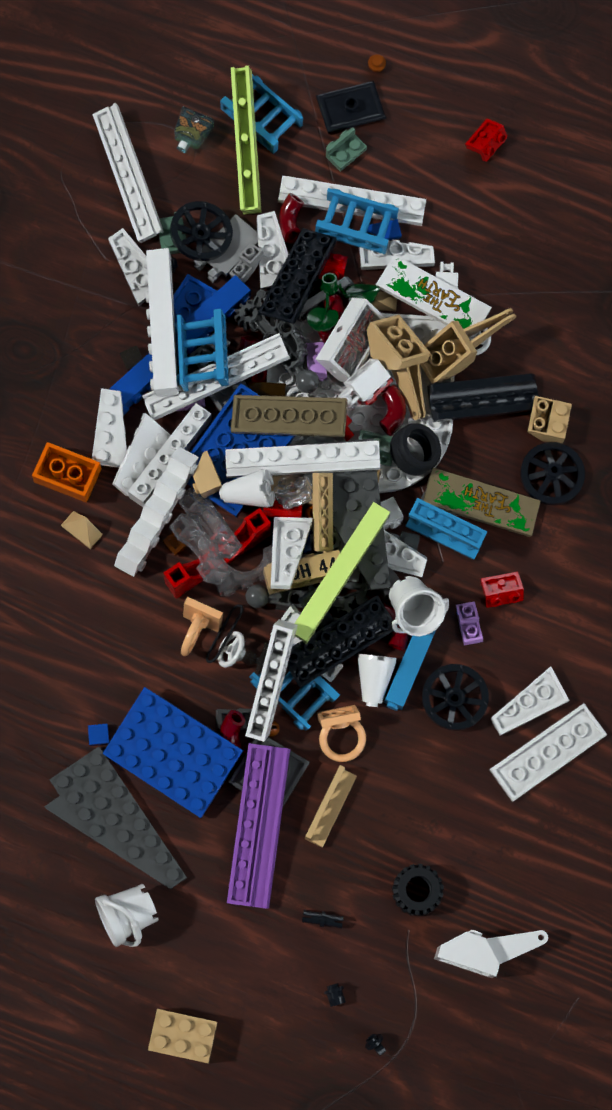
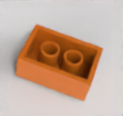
[32,442,102,503]

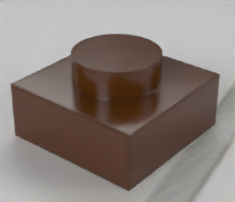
[162,529,190,557]

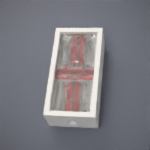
[316,298,385,382]

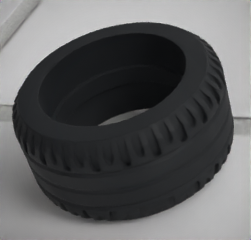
[390,423,441,476]

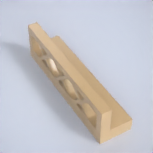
[312,473,333,551]
[305,765,357,848]

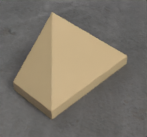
[371,292,397,312]
[61,511,103,549]

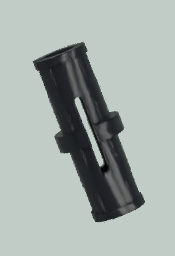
[302,910,344,929]

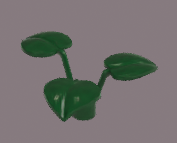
[307,273,380,331]

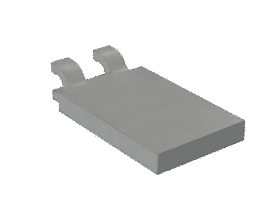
[194,215,258,283]

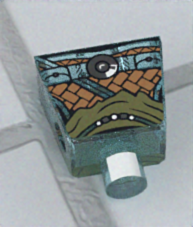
[174,106,214,153]

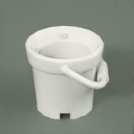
[389,576,449,637]
[95,884,159,947]

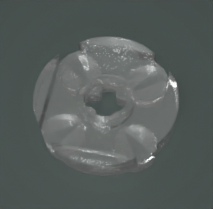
[274,474,313,509]

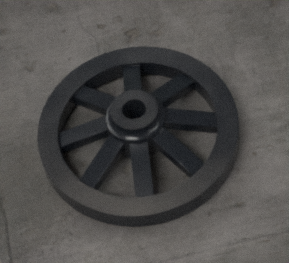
[170,201,233,261]
[520,442,585,505]
[422,664,489,731]

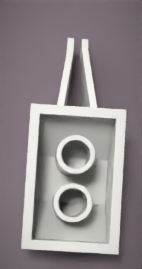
[434,930,548,978]

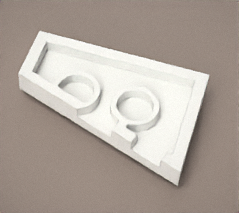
[384,530,427,577]

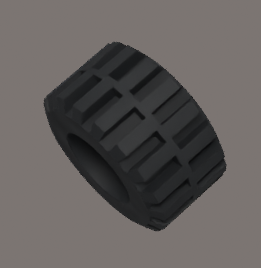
[392,864,444,916]

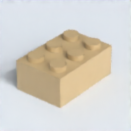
[148,1009,218,1063]

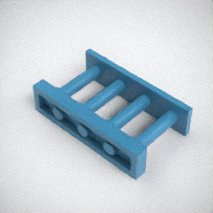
[220,74,303,154]
[315,188,399,255]
[175,309,229,392]
[406,498,487,560]
[249,671,340,731]

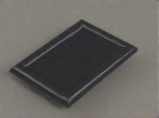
[316,80,386,134]

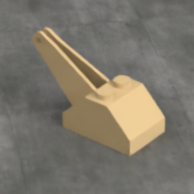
[420,308,516,384]
[367,315,431,420]

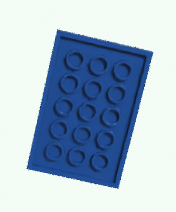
[187,383,295,518]
[103,687,244,818]

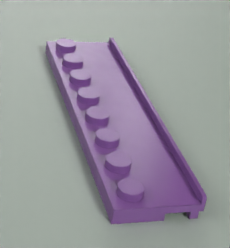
[227,743,290,909]

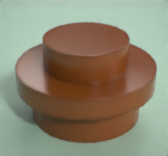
[368,54,386,72]

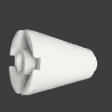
[219,469,275,507]
[358,654,396,707]

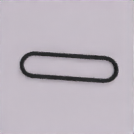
[206,604,243,663]

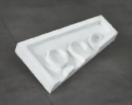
[491,666,569,736]

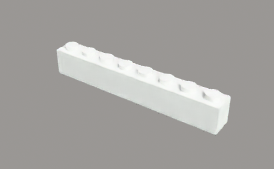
[144,248,179,396]

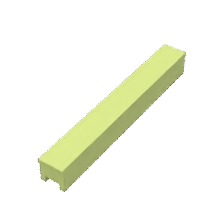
[231,65,262,215]
[294,502,390,644]

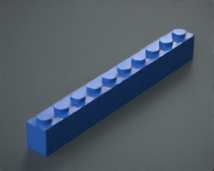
[110,275,251,415]

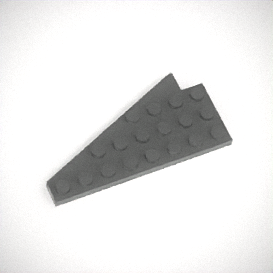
[303,439,391,591]
[44,747,187,889]

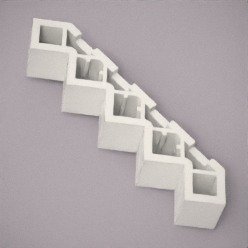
[114,447,199,577]

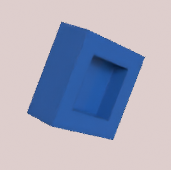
[88,724,109,746]

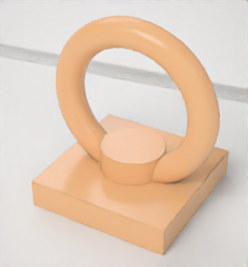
[181,597,223,656]
[317,705,366,762]

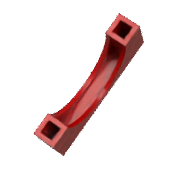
[163,508,271,599]

